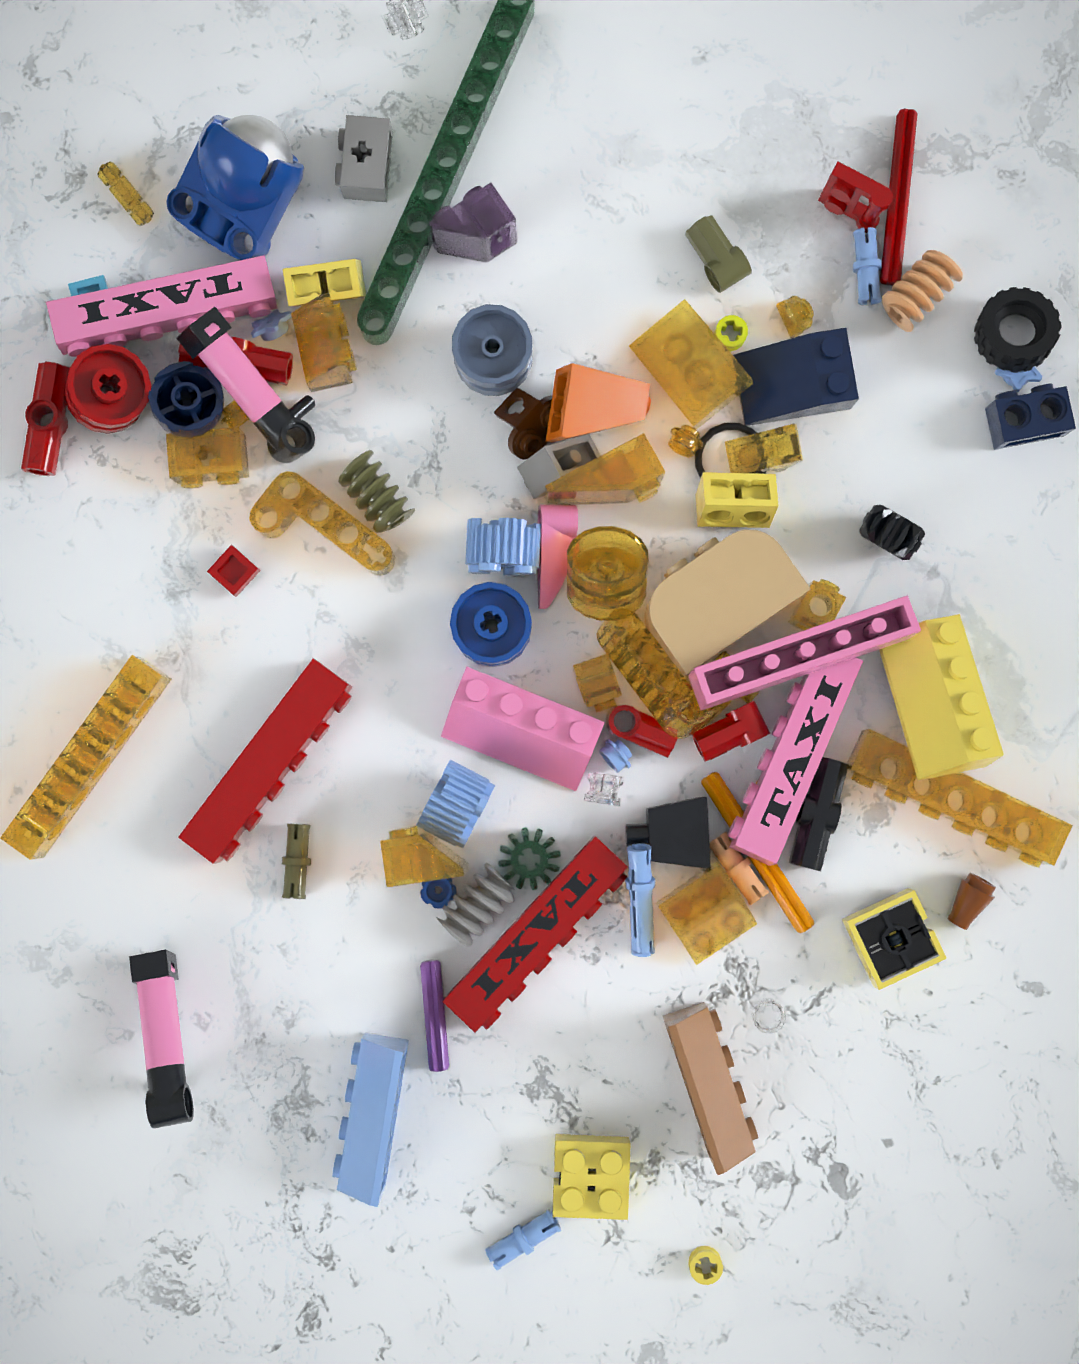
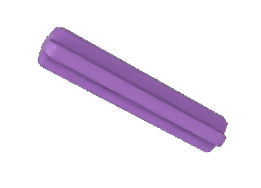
[420,960,449,1072]

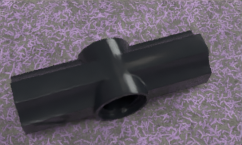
[788,757,849,872]

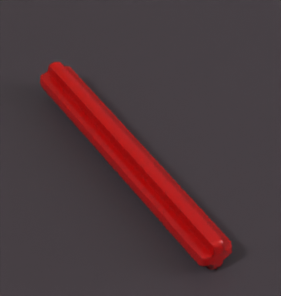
[880,108,918,286]

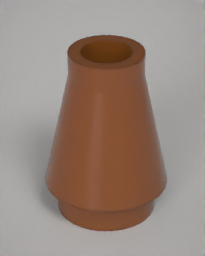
[947,872,996,930]

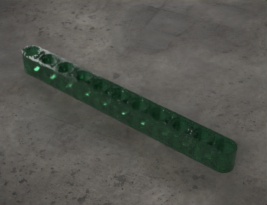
[357,0,535,345]

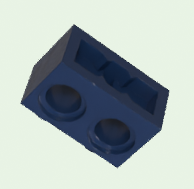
[985,383,1076,450]

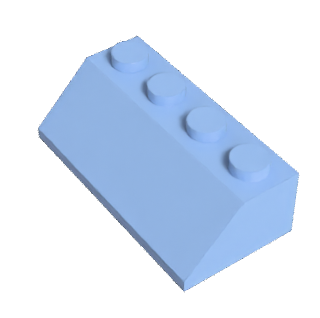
[332,1033,409,1207]

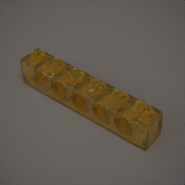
[0,655,172,860]
[847,729,1073,868]

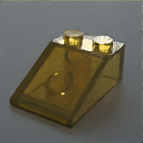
[629,299,753,430]
[544,433,665,505]

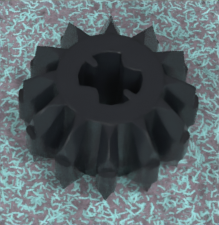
[859,505,925,560]

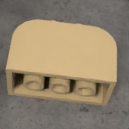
[645,530,811,679]

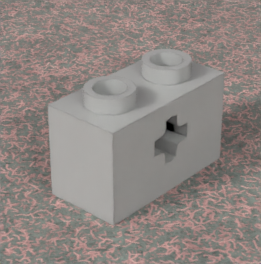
[335,115,393,202]

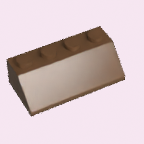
[662,1002,759,1176]

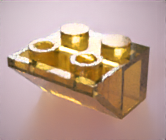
[291,293,357,392]
[655,862,757,965]

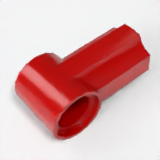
[691,700,771,762]
[605,705,680,758]

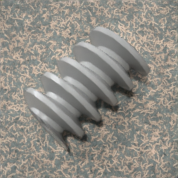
[436,862,515,947]

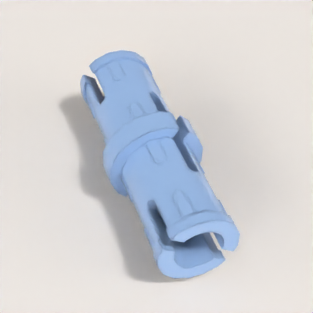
[853,227,882,305]
[485,1209,561,1271]

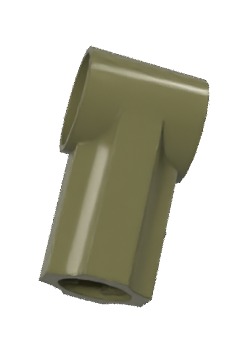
[685,215,752,293]

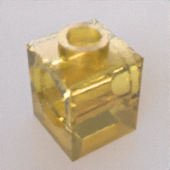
[788,579,846,631]
[572,653,622,713]

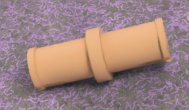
[709,831,769,905]

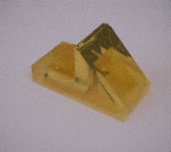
[725,423,803,473]

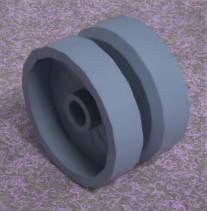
[452,304,532,396]

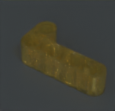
[249,471,396,576]
[596,606,732,739]

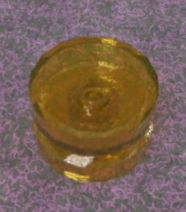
[567,526,649,621]

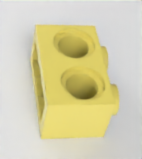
[282,259,367,306]
[695,472,779,528]

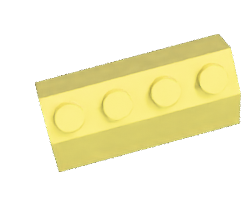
[879,614,1004,780]

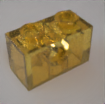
[166,427,249,488]

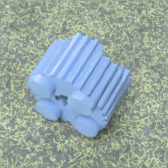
[465,518,541,577]
[416,760,495,848]

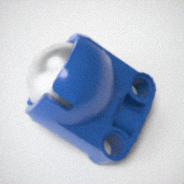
[166,115,304,260]

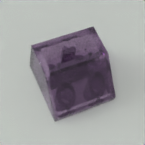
[429,182,517,263]

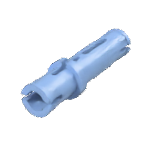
[625,843,656,957]

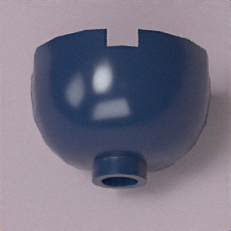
[148,361,225,439]

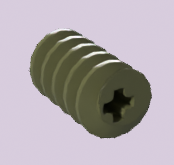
[338,450,415,533]

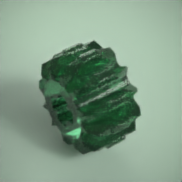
[498,827,561,890]

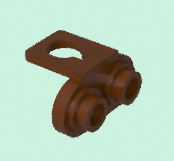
[494,388,552,460]

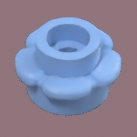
[599,739,632,773]

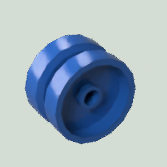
[450,582,532,667]

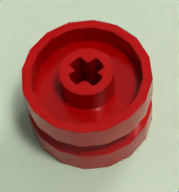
[64,344,151,434]

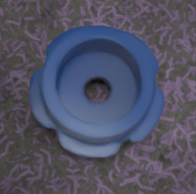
[420,872,457,909]

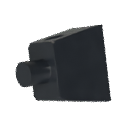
[625,797,711,868]

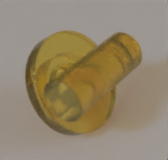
[776,296,814,338]

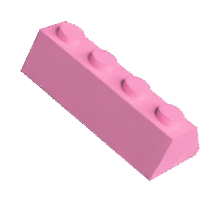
[441,667,605,791]

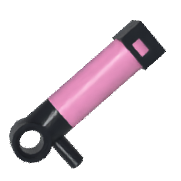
[176,307,315,463]
[129,949,194,1129]

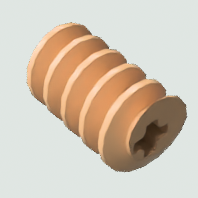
[882,250,963,332]

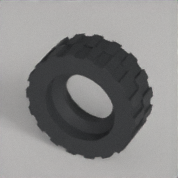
[974,287,1062,373]

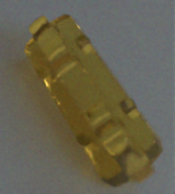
[97,161,154,226]

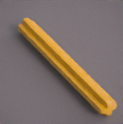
[701,772,815,933]

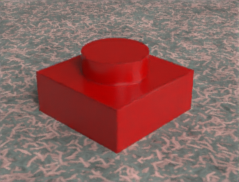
[207,544,261,597]

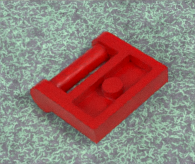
[818,161,893,233]

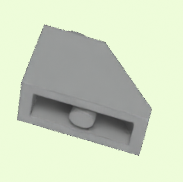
[517,434,606,499]

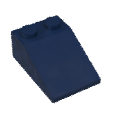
[732,328,859,426]

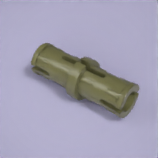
[282,823,311,899]

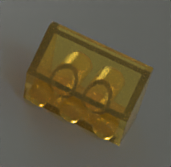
[380,826,469,887]

